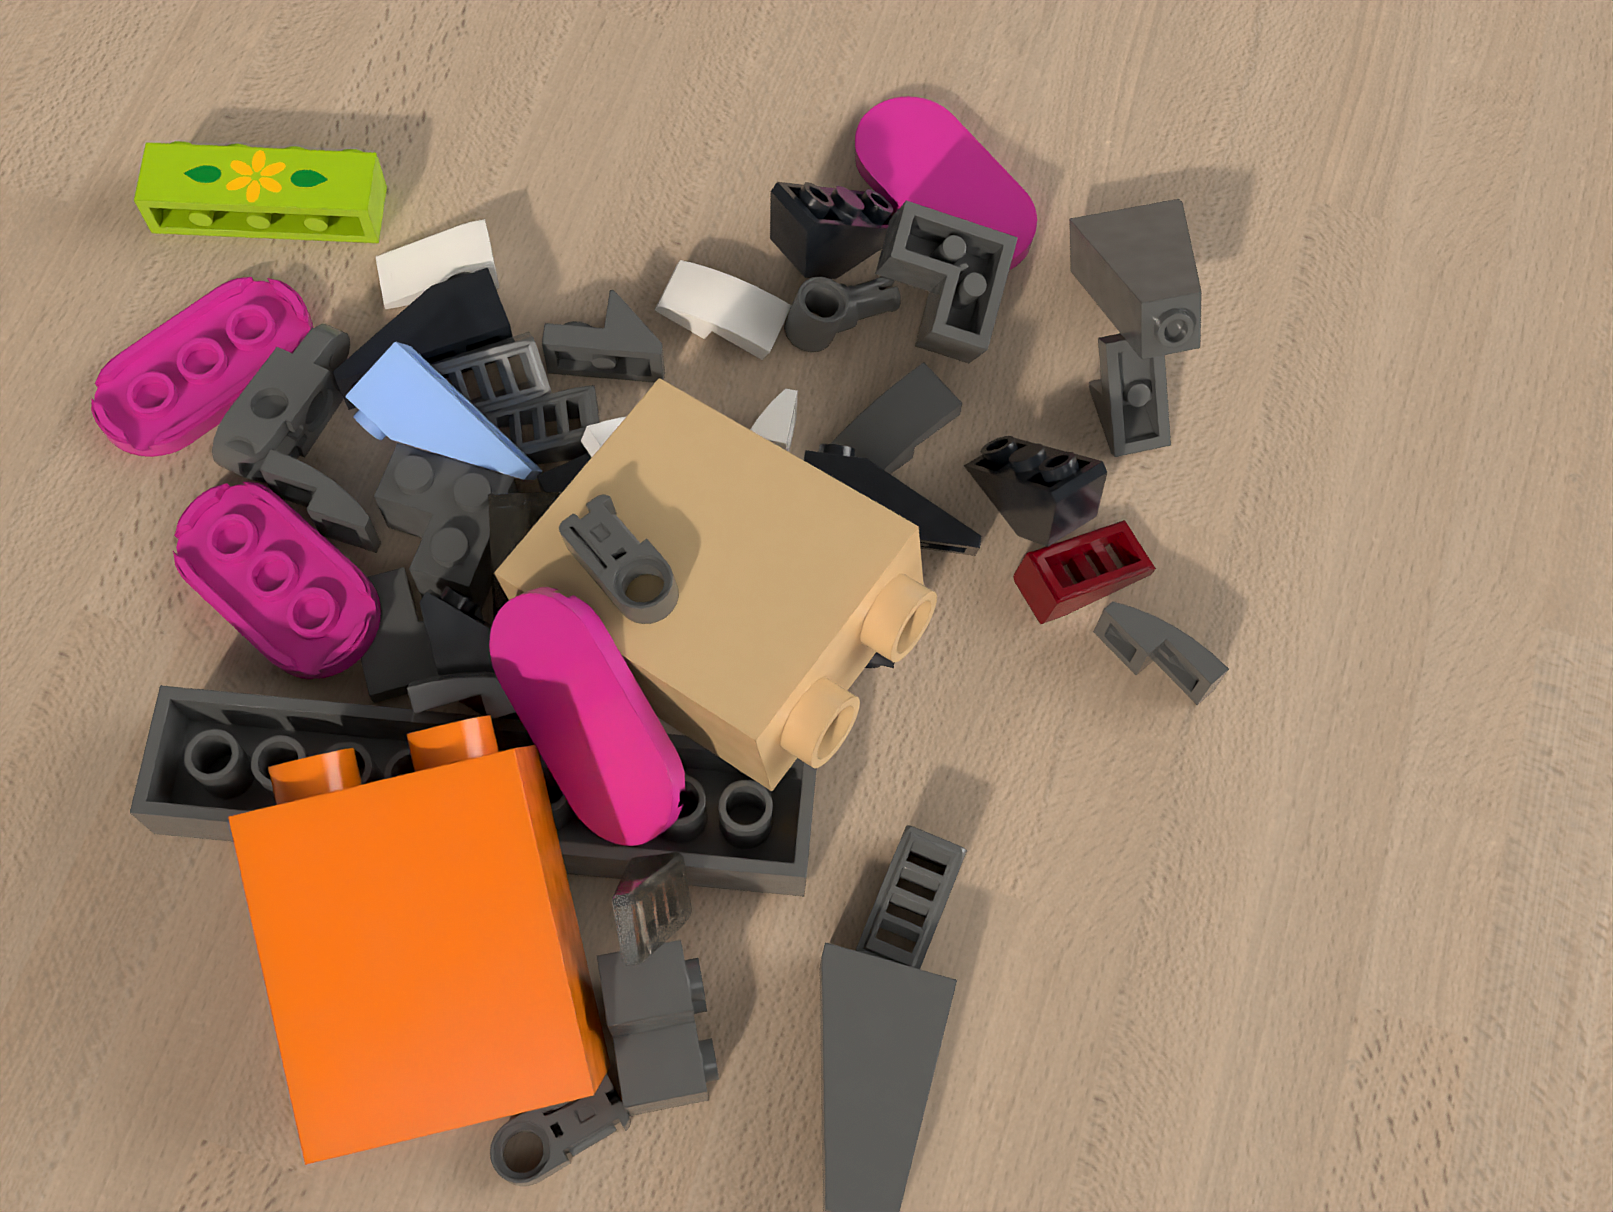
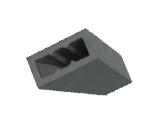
[1069,199,1202,359]
[819,942,957,1212]

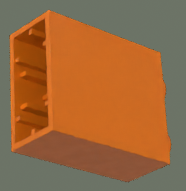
[228,715,611,1165]

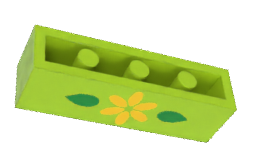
[134,141,387,243]

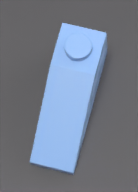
[345,342,543,480]

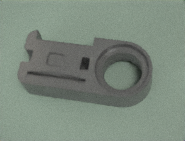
[559,494,679,624]
[490,1074,631,1186]

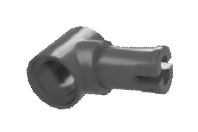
[784,276,901,352]

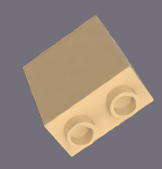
[494,378,937,791]

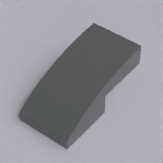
[831,362,963,474]
[260,449,381,553]
[1093,602,1229,705]
[407,671,516,719]

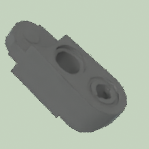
[212,324,350,483]

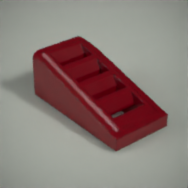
[1013,520,1156,624]

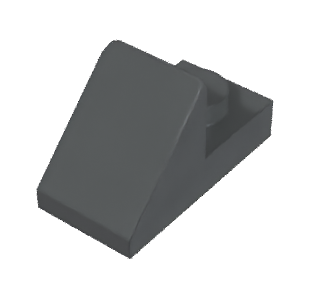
[542,290,665,383]
[1089,333,1171,457]

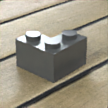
[875,200,1018,364]
[374,443,523,611]
[597,940,719,1116]

